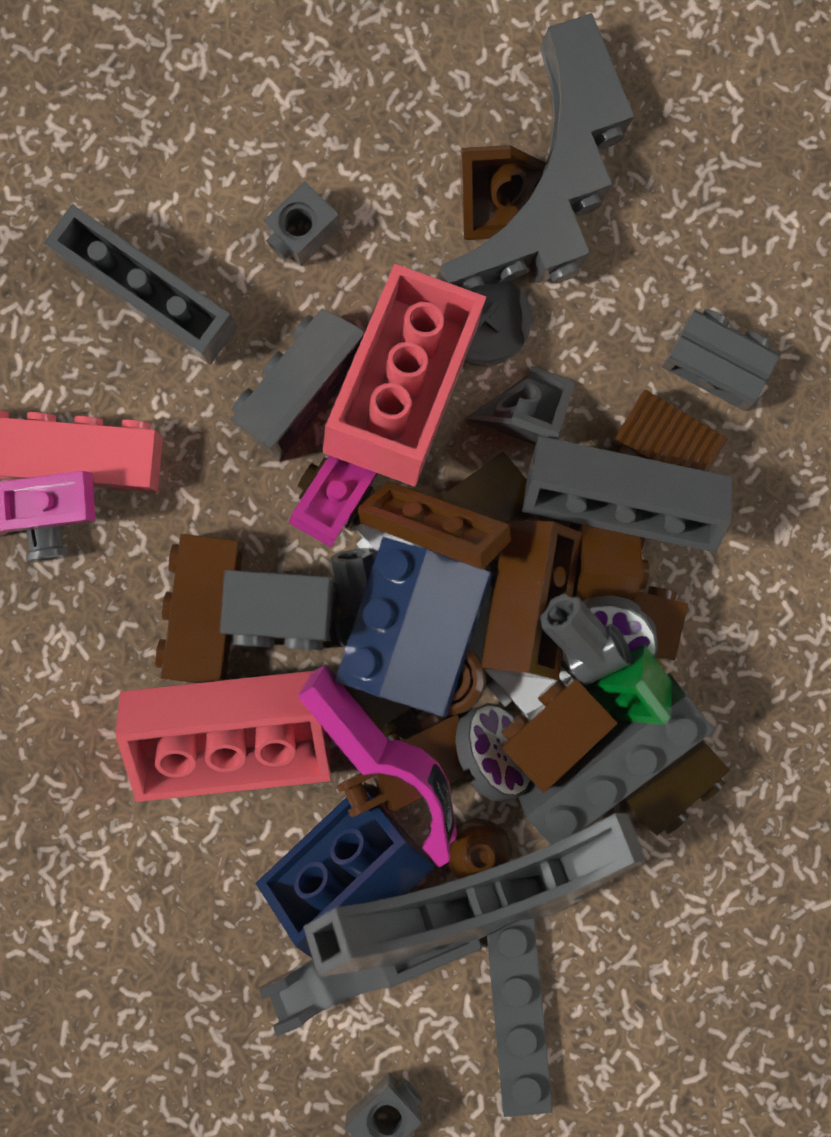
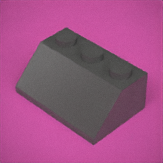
[230,308,365,462]

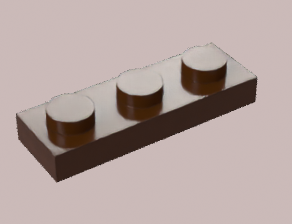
[358,481,511,570]

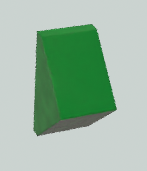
[580,645,672,725]

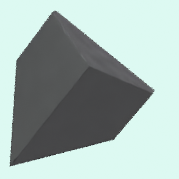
[464,366,576,445]

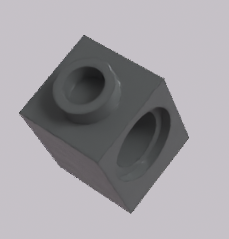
[264,181,341,266]
[344,1073,423,1137]

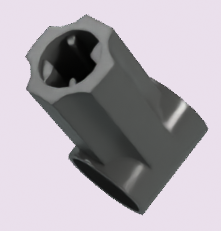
[331,548,374,649]
[541,593,632,686]

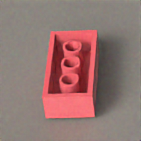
[322,263,486,487]
[115,671,331,802]

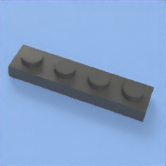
[487,919,553,1117]

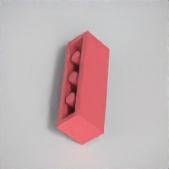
[0,410,163,493]

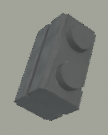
[662,309,780,411]

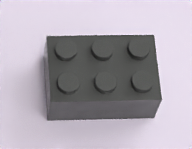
[220,571,338,651]

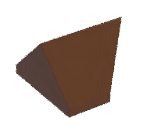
[460,145,546,240]

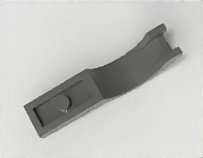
[259,940,482,1037]

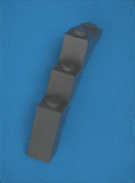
[437,13,634,293]
[304,813,646,977]

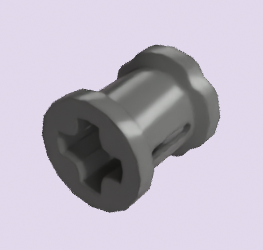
[26,526,69,563]

